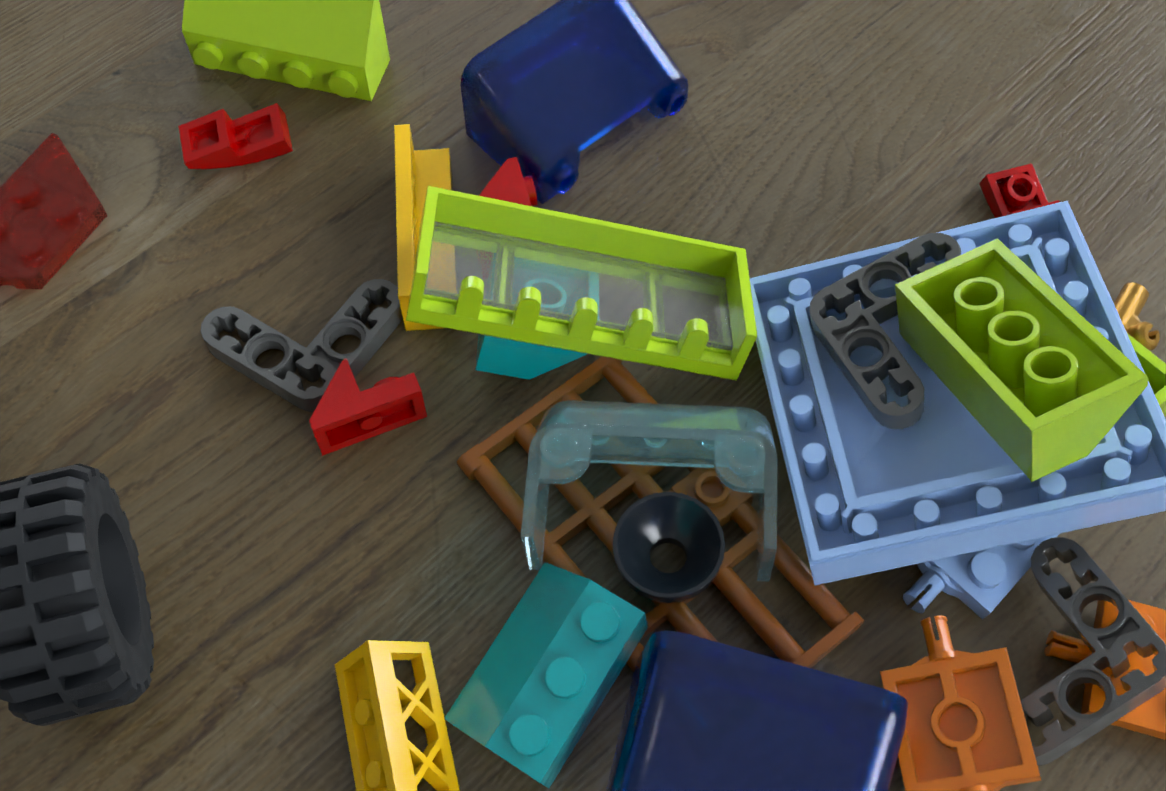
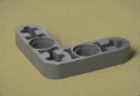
[809,233,961,429]
[201,279,403,412]
[1021,537,1166,766]

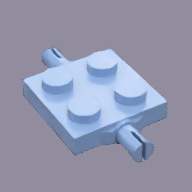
[903,534,1059,619]

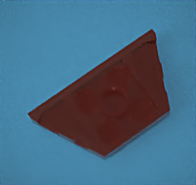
[0,133,108,289]

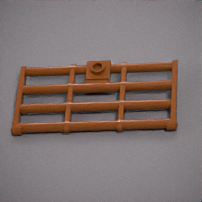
[457,356,865,762]

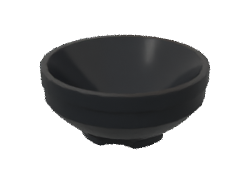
[612,492,725,603]

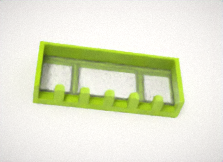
[406,186,757,381]

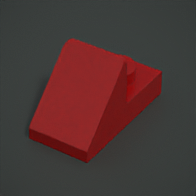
[309,358,427,456]

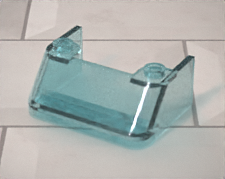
[521,400,777,582]

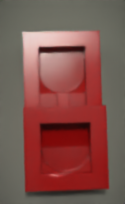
[178,103,293,169]

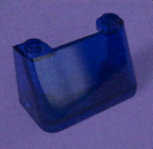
[460,0,689,204]
[606,631,908,791]

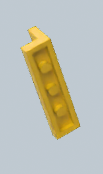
[394,124,457,331]
[335,640,460,791]

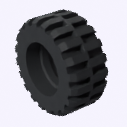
[0,463,154,726]

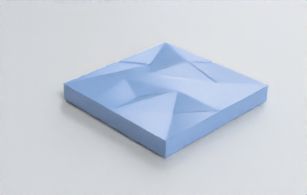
[750,201,1166,586]

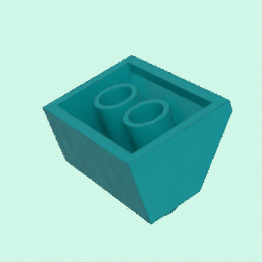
[445,562,648,789]

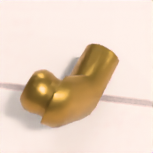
[1114,282,1160,351]

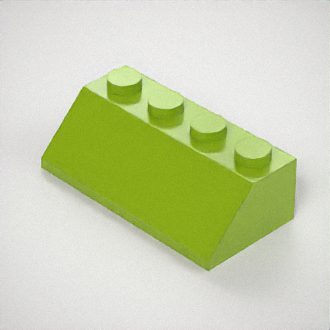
[182,0,390,101]
[895,238,1148,482]

